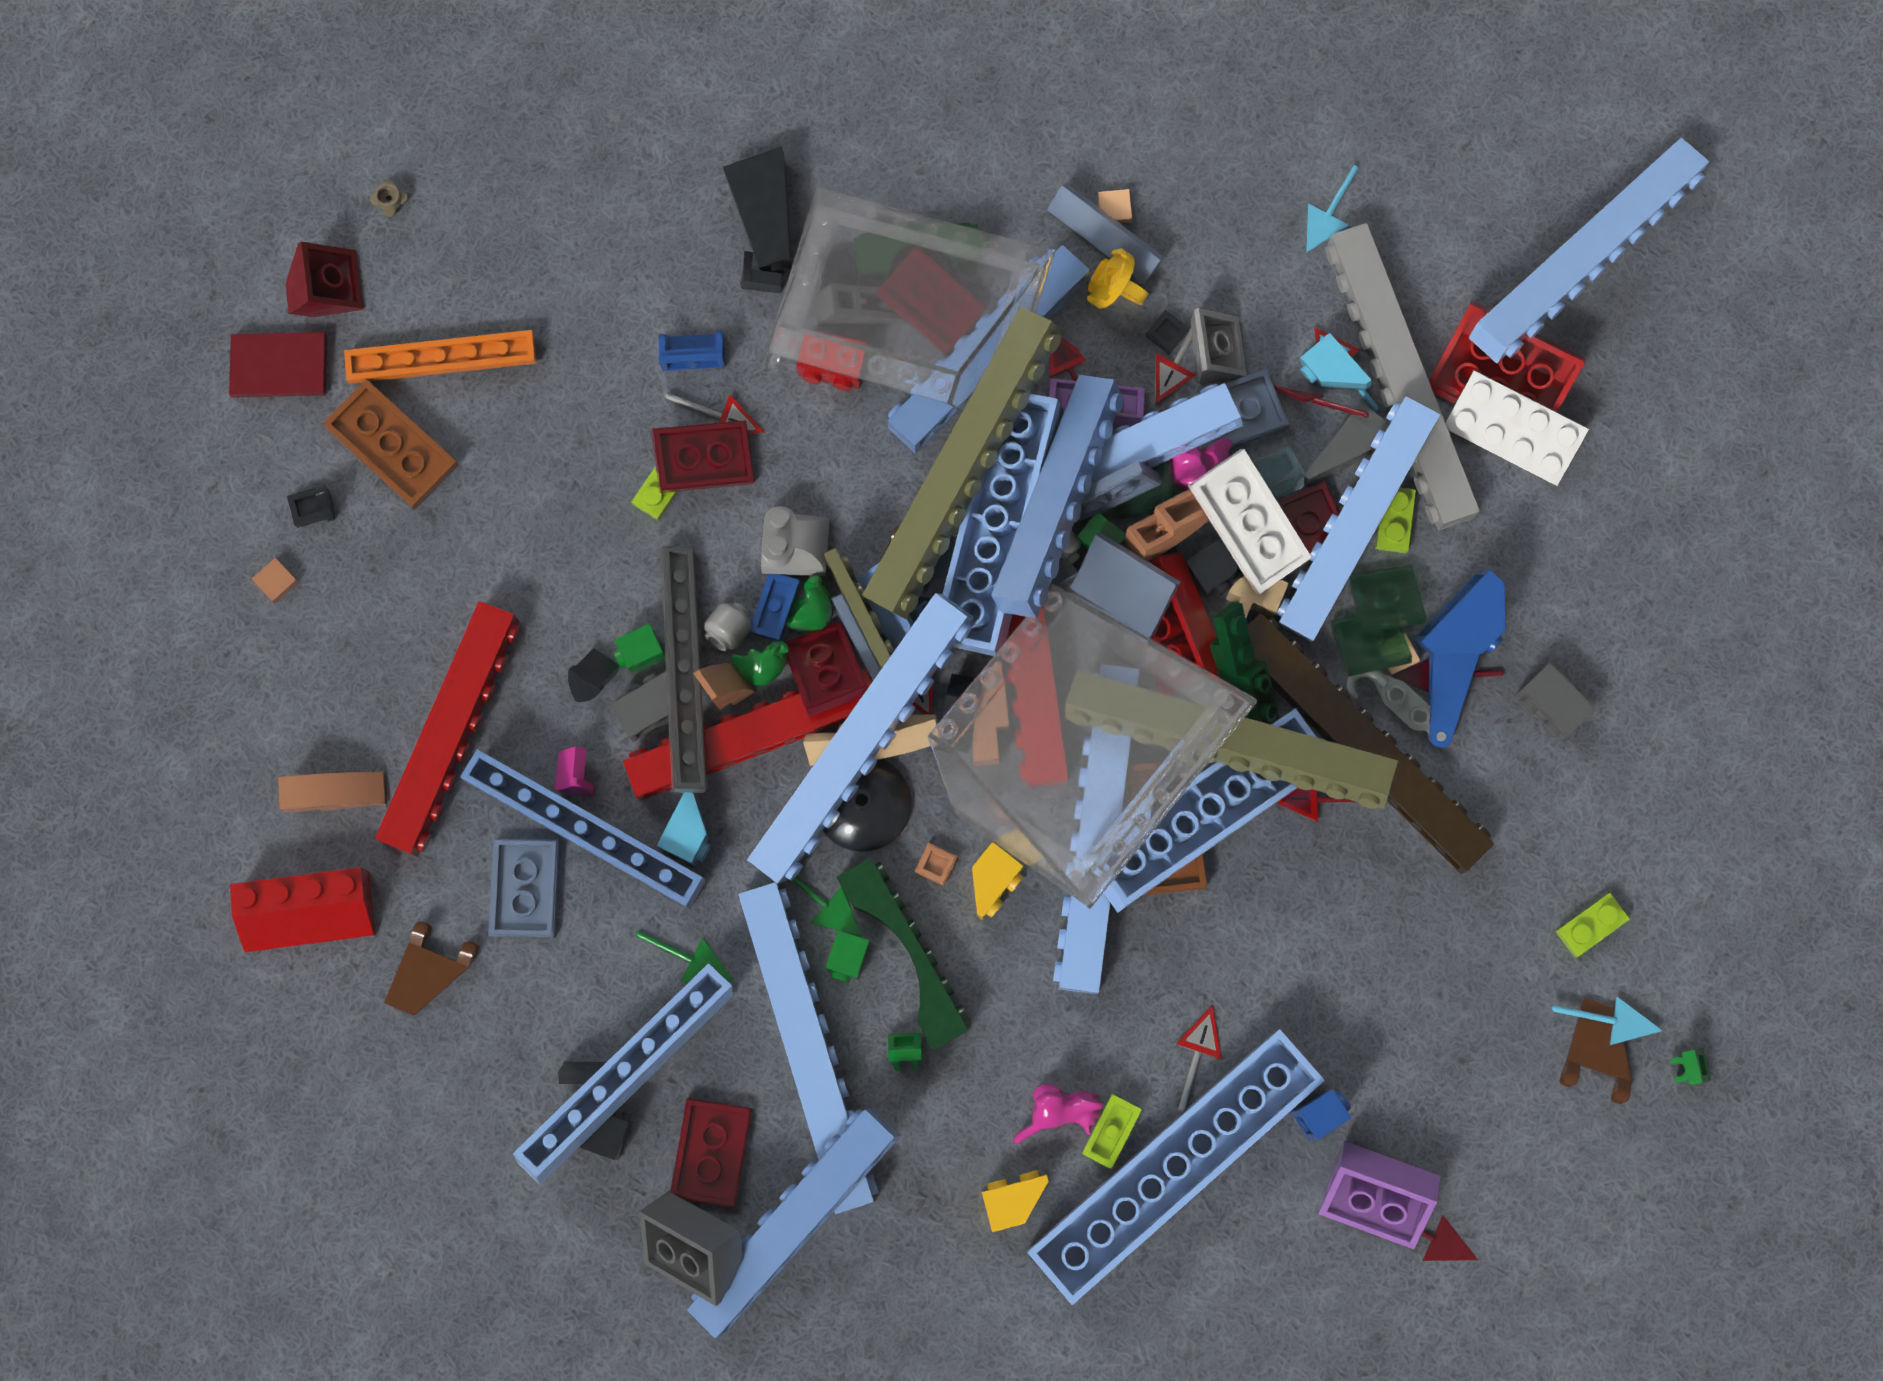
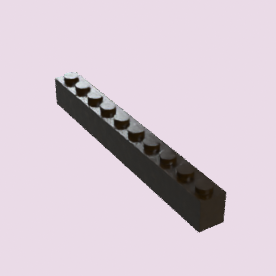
[1248,613,1494,874]

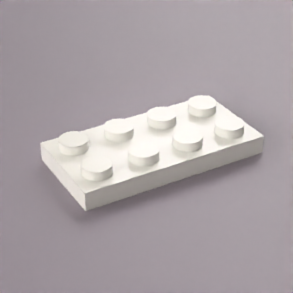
[1445,370,1589,486]
[1188,449,1312,594]

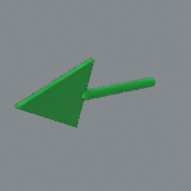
[792,876,862,936]
[636,931,735,982]

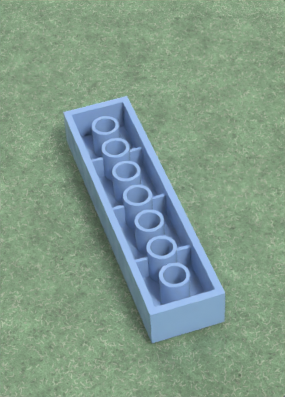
[943,393,1064,658]
[1080,708,1317,912]

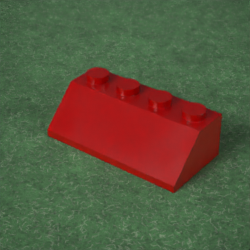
[1131,553,1220,696]
[230,867,375,953]

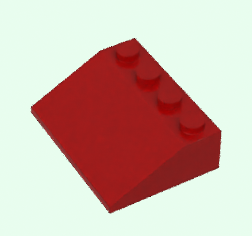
[1429,300,1585,412]

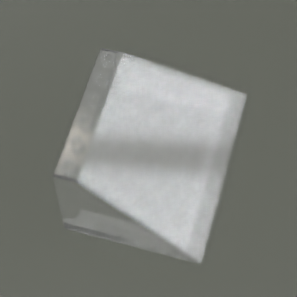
[761,187,1055,412]
[928,584,1257,909]

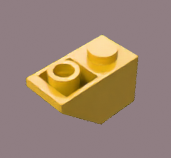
[972,842,1024,920]
[982,1170,1049,1232]

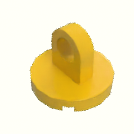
[1087,248,1149,309]

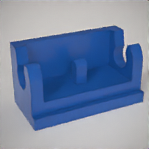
[659,331,725,371]

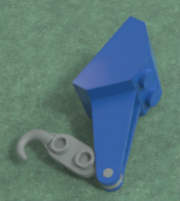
[1346,569,1506,748]

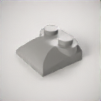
[761,506,830,576]

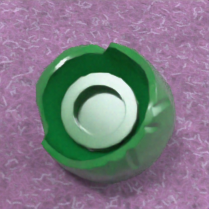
[786,576,832,631]
[731,641,788,686]

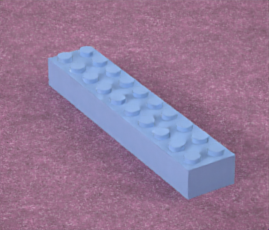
[1027,1029,1325,1305]

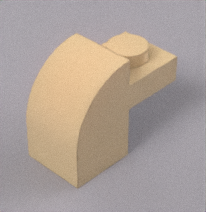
[1226,576,1288,618]

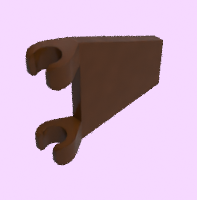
[384,922,479,1016]
[1559,998,1632,1104]

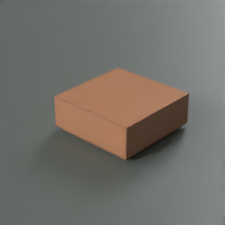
[252,558,299,604]
[914,842,958,886]

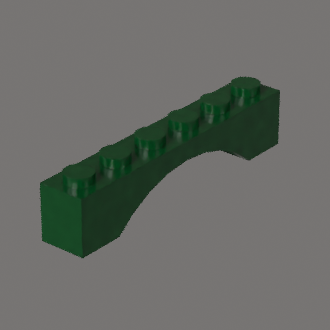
[836,858,971,1051]

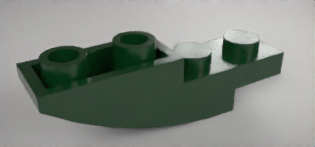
[1210,602,1279,725]

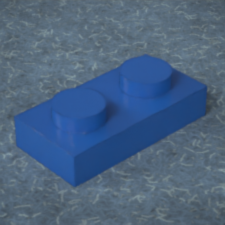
[749,574,801,641]

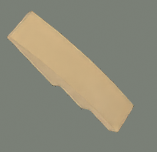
[803,715,942,766]

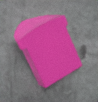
[554,746,595,796]

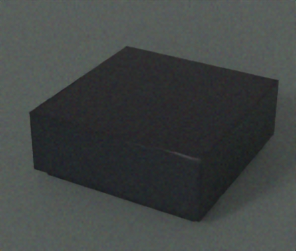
[1145,310,1190,355]

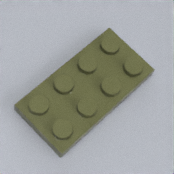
[824,548,894,669]

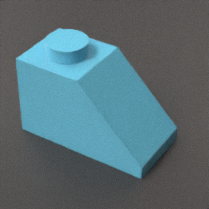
[1300,333,1371,390]
[657,792,711,867]

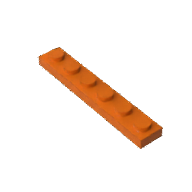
[344,330,537,384]

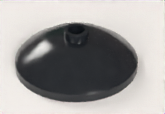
[822,759,911,852]

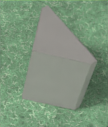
[1190,308,1247,383]

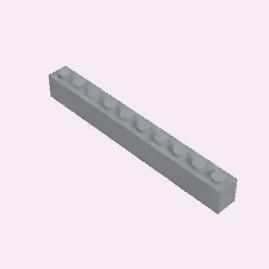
[1325,223,1480,531]

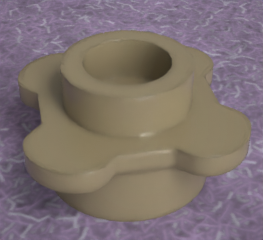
[370,181,408,217]

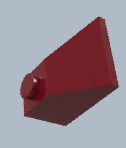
[285,241,363,317]

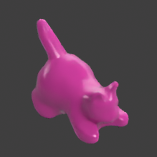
[1151,438,1233,491]
[1013,1083,1103,1144]

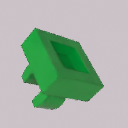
[888,1033,922,1071]
[1669,1048,1711,1085]

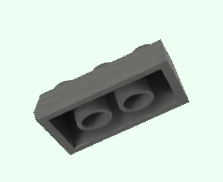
[639,1191,743,1306]

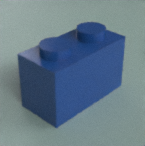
[1291,1089,1351,1140]

